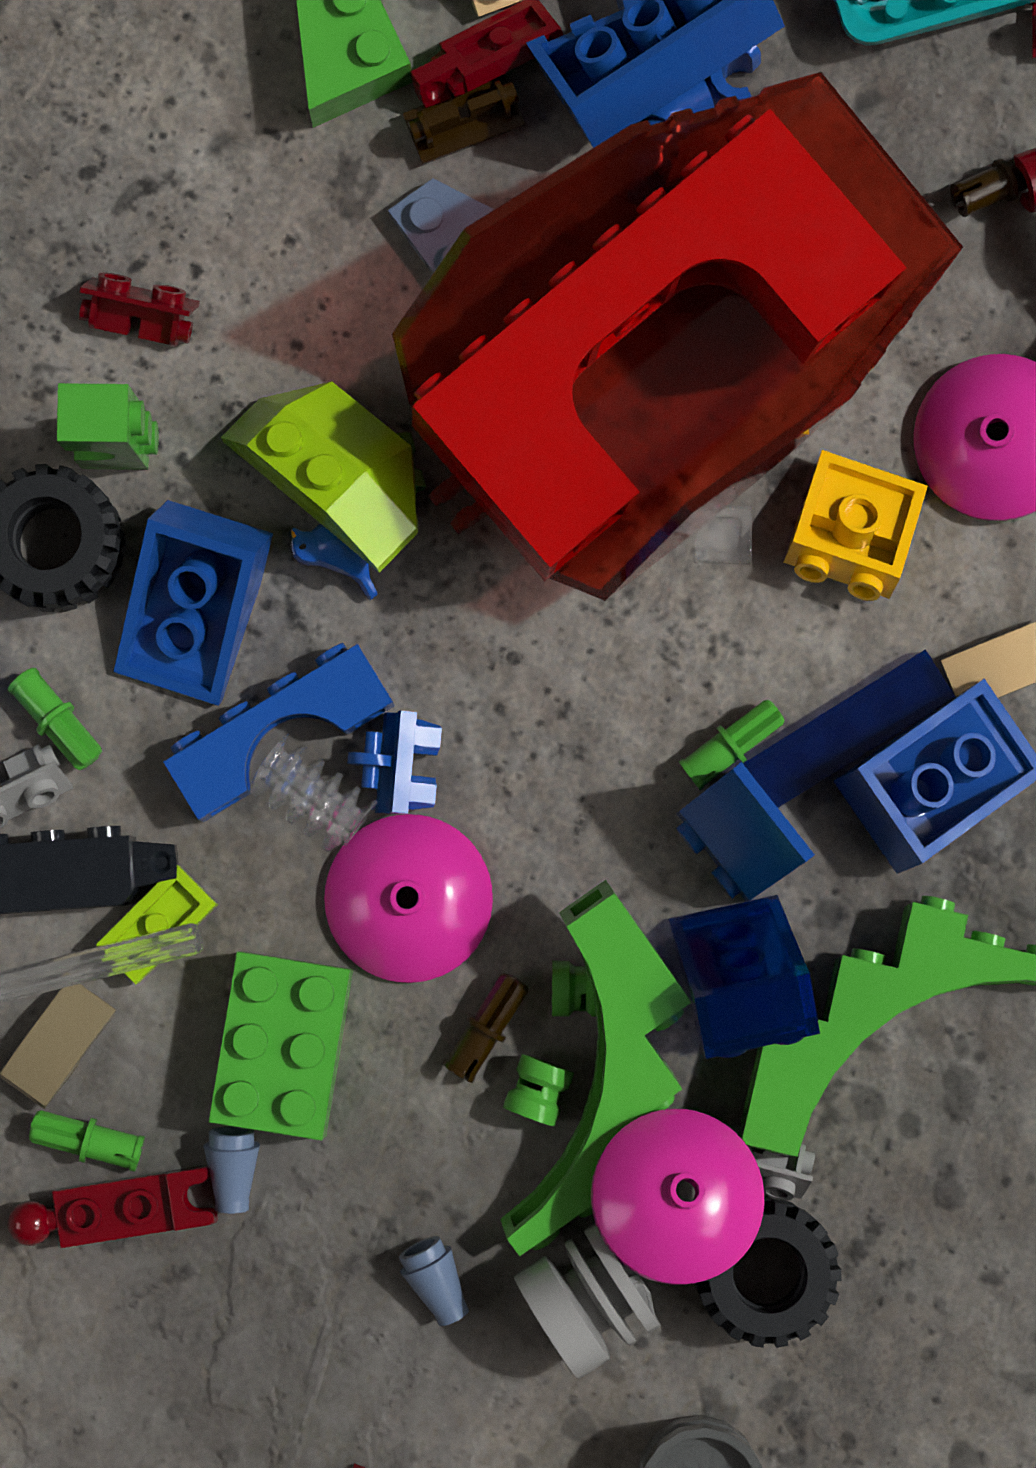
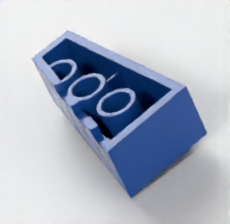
[526,0,785,151]

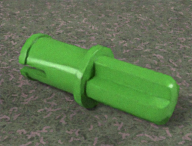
[8,667,102,770]
[678,700,785,790]
[29,1110,145,1172]

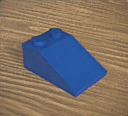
[113,500,273,706]
[834,678,1036,874]
[676,762,815,901]

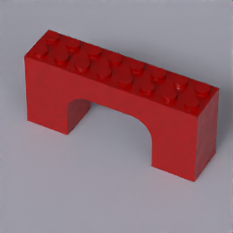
[412,109,907,582]

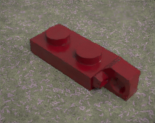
[410,0,563,108]

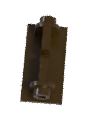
[402,74,525,165]

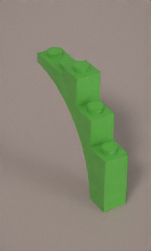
[500,880,692,1256]
[738,896,1036,1157]

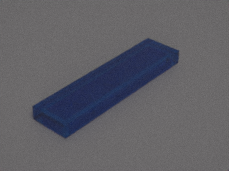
[743,649,956,808]

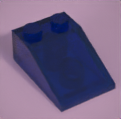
[668,895,820,1059]

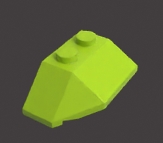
[221,381,418,573]

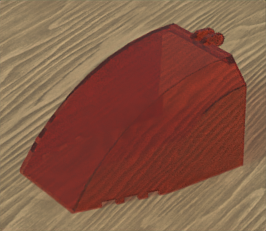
[392,72,963,601]

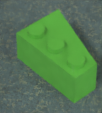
[296,0,413,128]

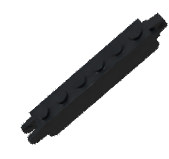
[0,826,179,914]

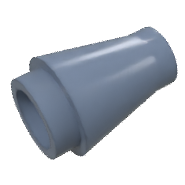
[203,1126,260,1214]
[399,1236,469,1326]

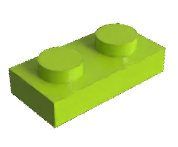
[96,865,218,985]

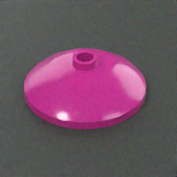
[914,354,1036,521]
[324,814,493,983]
[591,1109,764,1285]

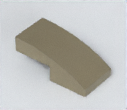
[0,977,116,1109]

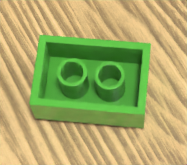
[209,951,354,1141]

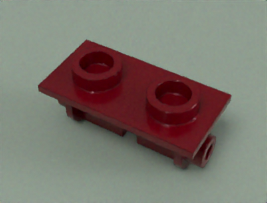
[79,273,200,347]

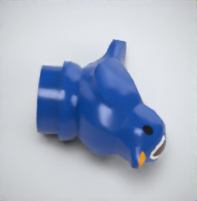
[290,524,378,600]

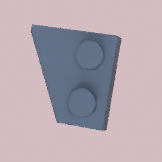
[388,178,540,303]

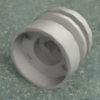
[514,1223,661,1379]

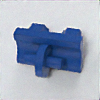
[347,710,442,814]

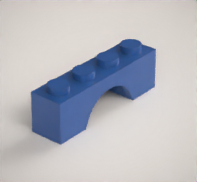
[163,643,395,822]

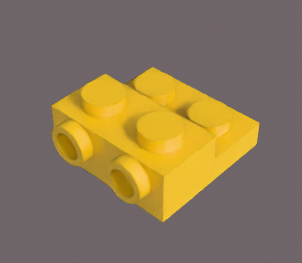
[783,450,928,601]

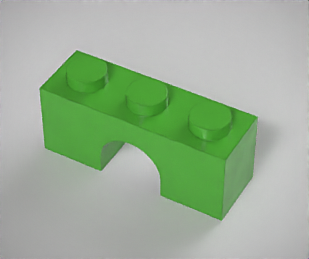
[57,383,159,470]

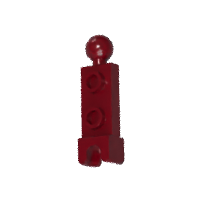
[7,1165,218,1248]

